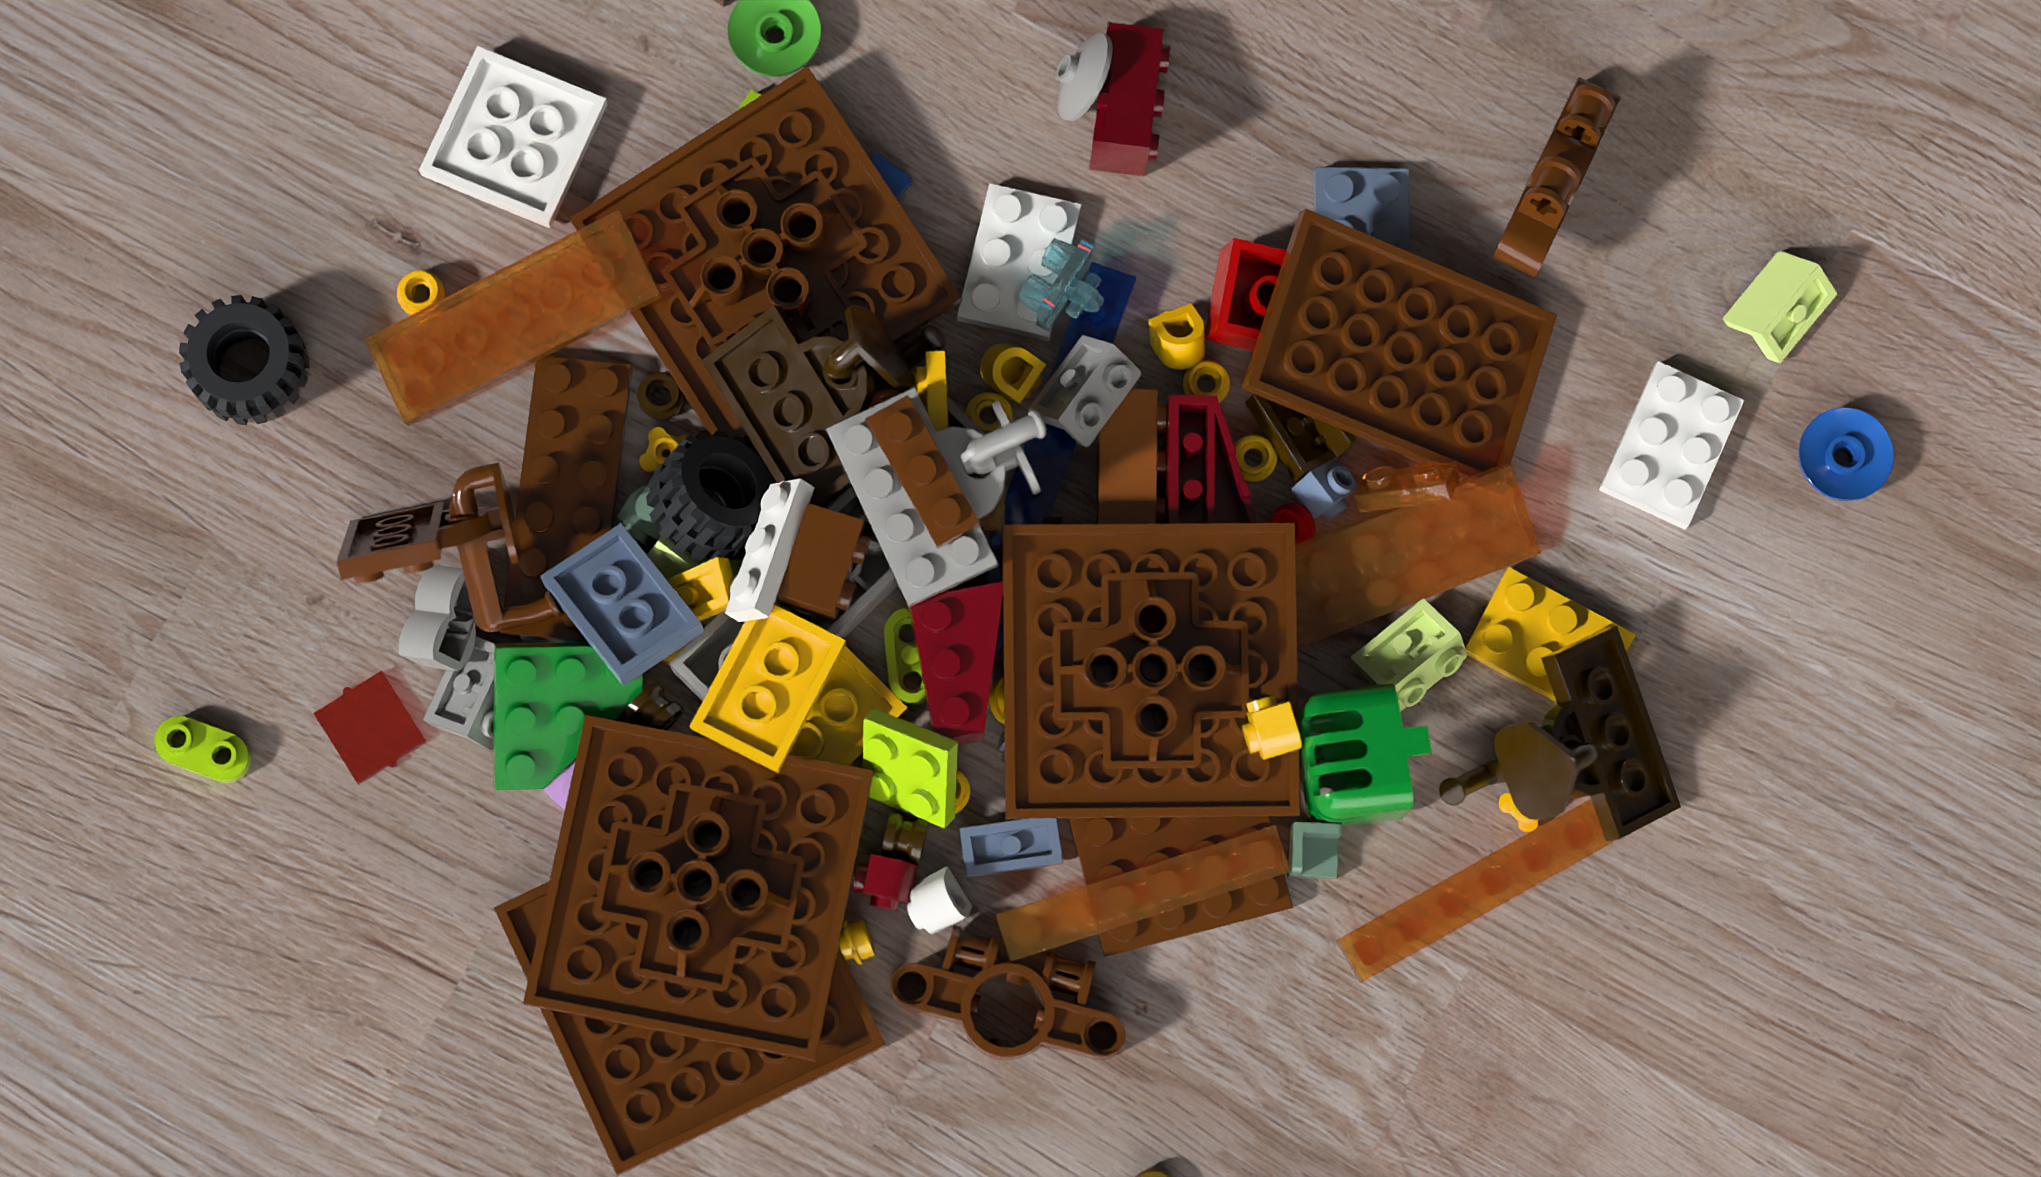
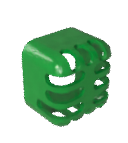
[1298,683,1432,827]

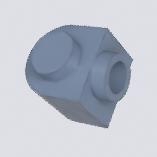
[1291,457,1359,523]

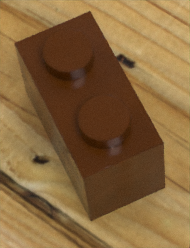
[778,503,871,621]

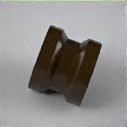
[623,681,685,731]
[881,811,929,866]

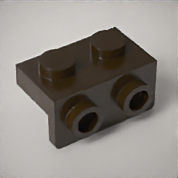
[1245,394,1357,482]

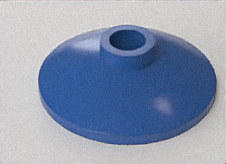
[1798,408,1894,501]

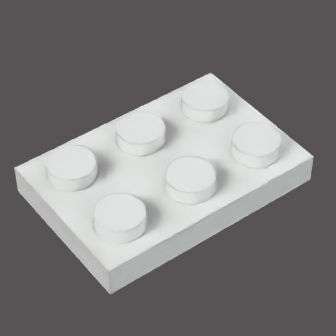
[957,183,1081,342]
[1599,361,1744,529]

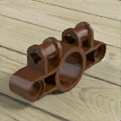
[1492,77,1621,277]
[890,925,1125,1060]

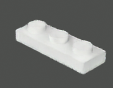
[725,479,814,622]

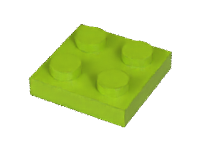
[863,708,958,828]

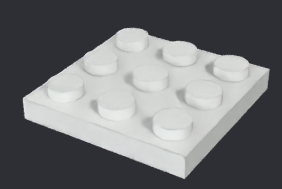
[419,46,608,229]

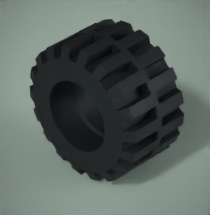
[179,295,309,425]
[646,430,777,562]

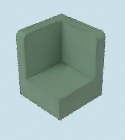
[1287,822,1342,879]

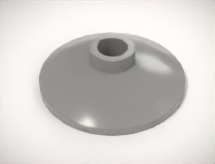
[1056,33,1113,122]

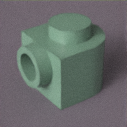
[617,485,662,548]

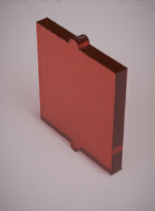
[313,670,427,785]

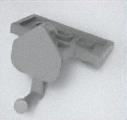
[826,388,1046,607]

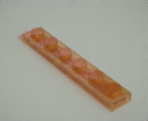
[1336,799,1614,983]
[995,825,1291,962]

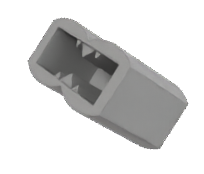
[399,565,477,672]

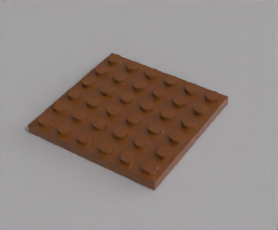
[494,824,886,1176]

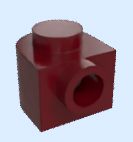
[852,854,918,912]

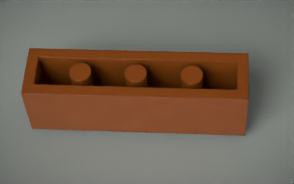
[1097,389,1166,524]

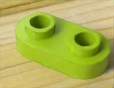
[884,608,926,706]
[154,716,252,783]

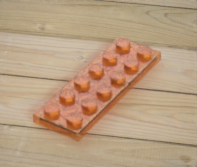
[364,210,663,426]
[1295,463,1541,648]

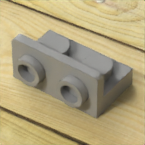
[1027,335,1141,447]
[423,637,494,750]

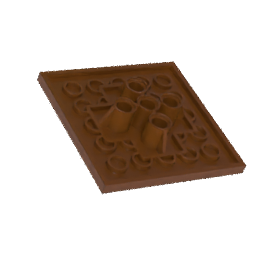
[569,66,962,441]
[1002,523,1300,819]
[523,715,874,1062]

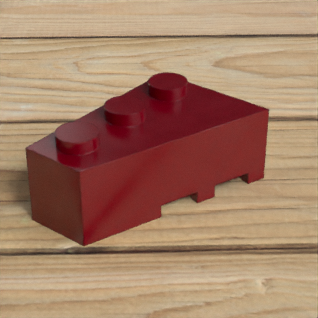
[1089,22,1171,177]
[1164,395,1258,524]
[909,582,1003,746]

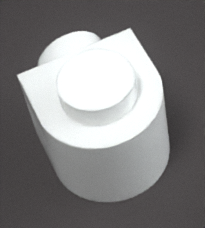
[907,866,972,934]

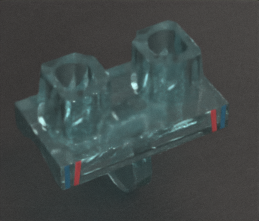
[1019,238,1104,331]

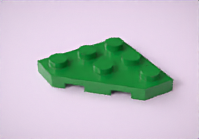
[493,642,642,791]

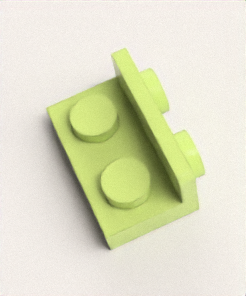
[1350,598,1467,712]

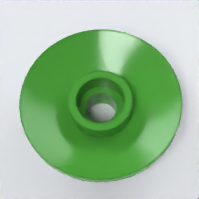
[727,0,821,77]

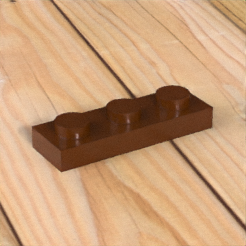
[865,395,981,549]

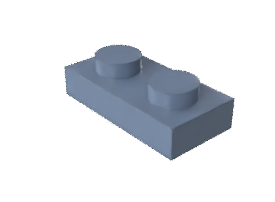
[960,819,1063,878]

